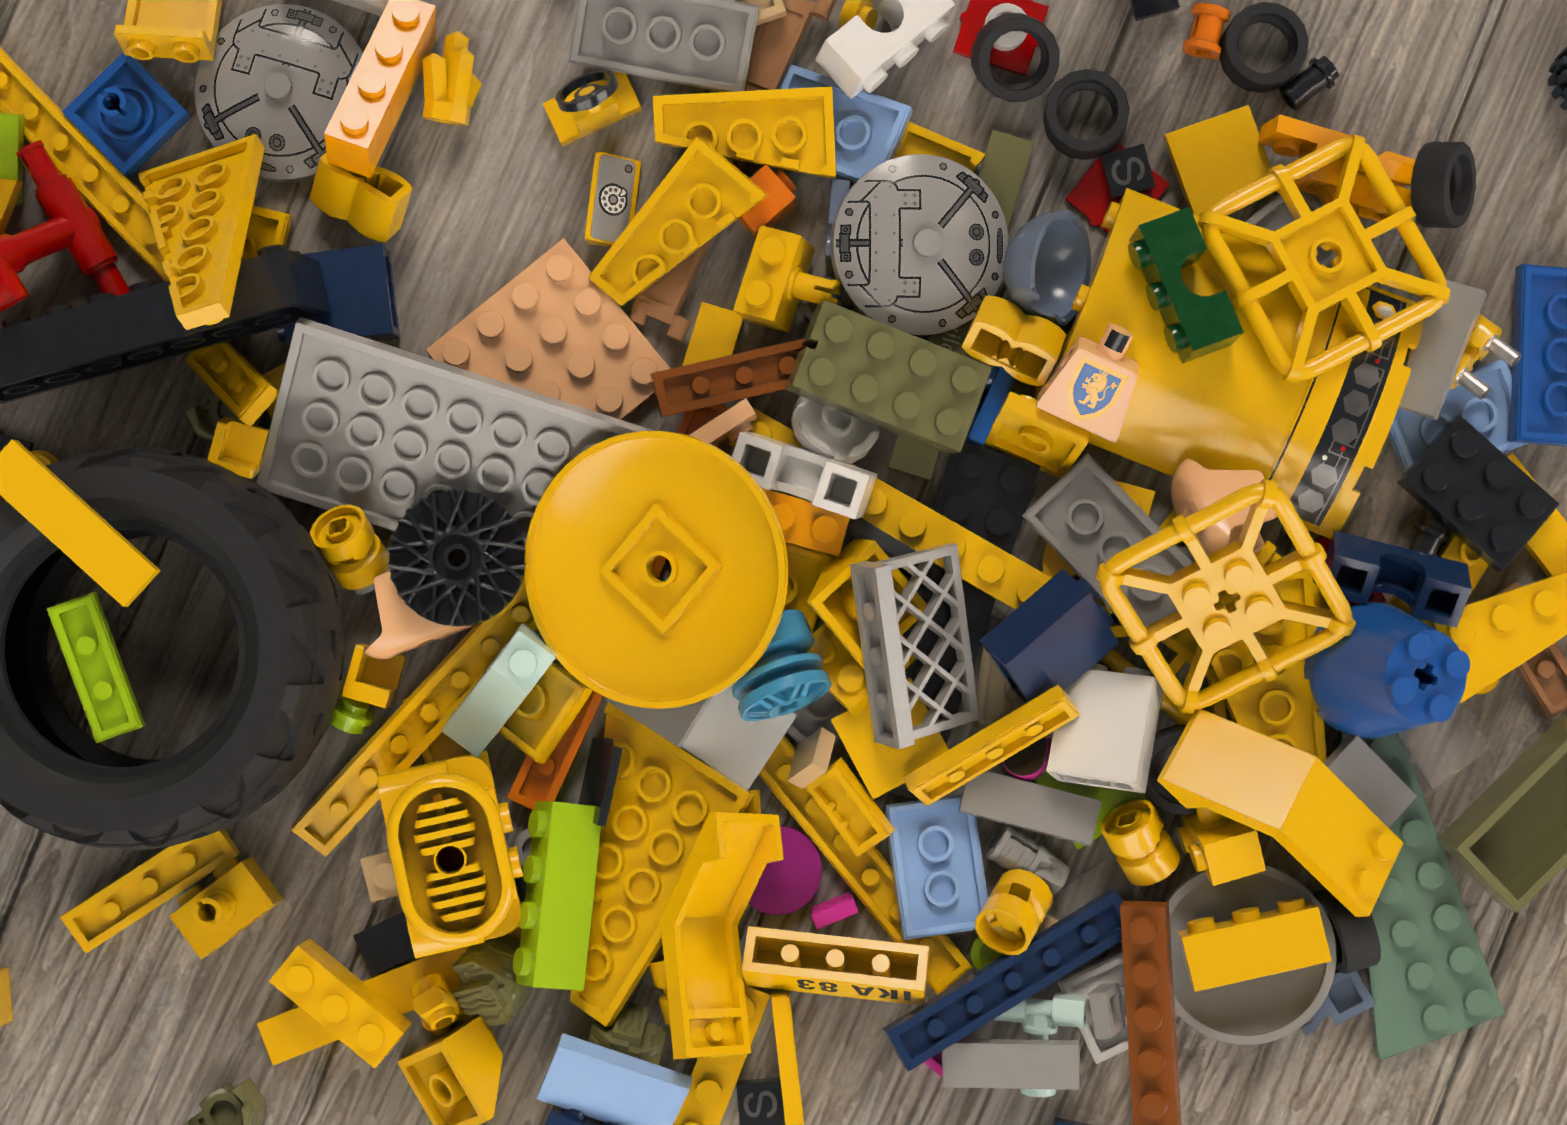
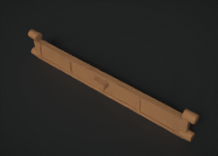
[629,0,836,343]

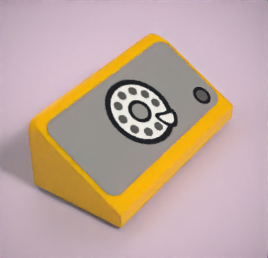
[585,151,642,247]

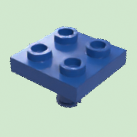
[62,53,192,178]

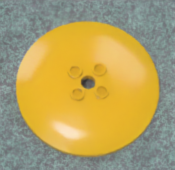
[524,431,788,709]

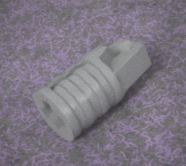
[986,824,1070,895]

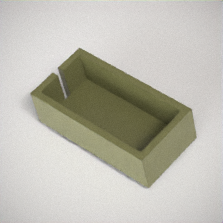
[785,300,992,454]
[1436,714,1567,913]

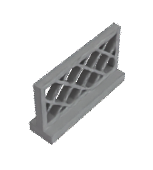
[850,543,980,749]

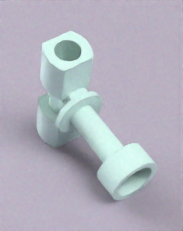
[994,993,1087,1097]

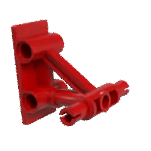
[0,140,129,312]

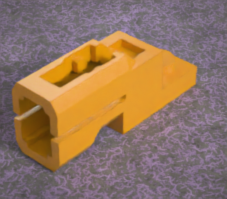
[1258,114,1416,222]

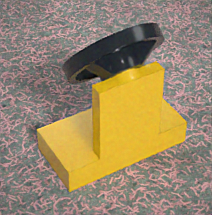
[542,70,642,147]

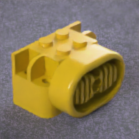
[377,750,523,959]

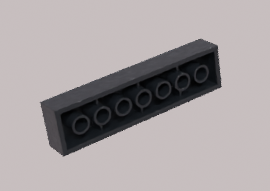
[0,245,331,404]

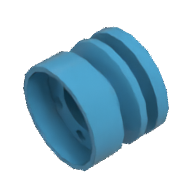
[732,610,832,721]

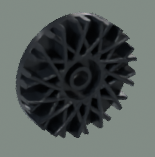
[387,489,526,627]

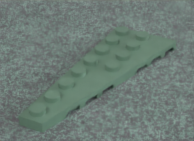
[1337,731,1505,1060]

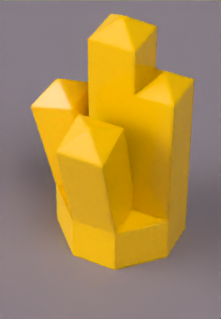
[422,31,482,126]

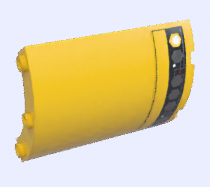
[1033,188,1424,539]

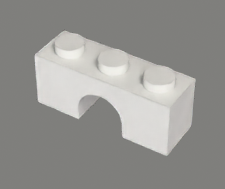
[815,0,956,99]
[732,431,878,519]

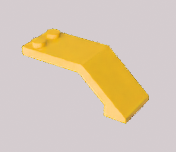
[1157,709,1404,917]
[660,812,784,1059]

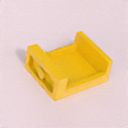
[114,0,223,63]

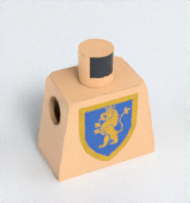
[1036,323,1138,443]

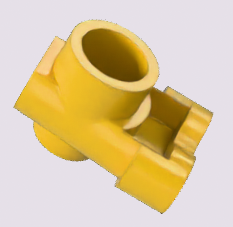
[410,973,474,1036]

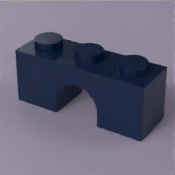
[1325,530,1472,628]

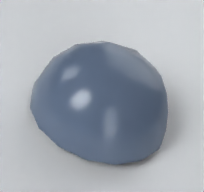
[1003,210,1091,326]

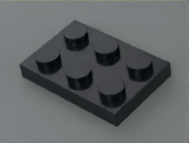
[1397,414,1560,572]

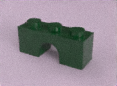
[1128,207,1244,364]

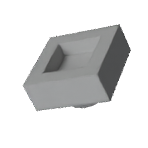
[1085,982,1126,1039]

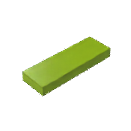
[47,592,146,744]

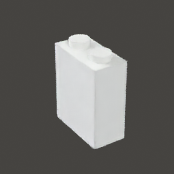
[1046,664,1163,793]

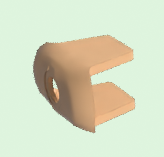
[1171,458,1277,555]
[364,572,476,660]

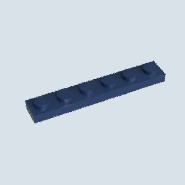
[882,889,1122,1072]

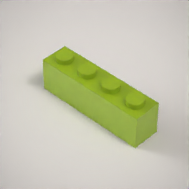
[513,801,601,991]

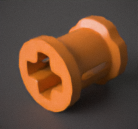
[1182,3,1231,60]

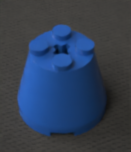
[1304,602,1470,738]

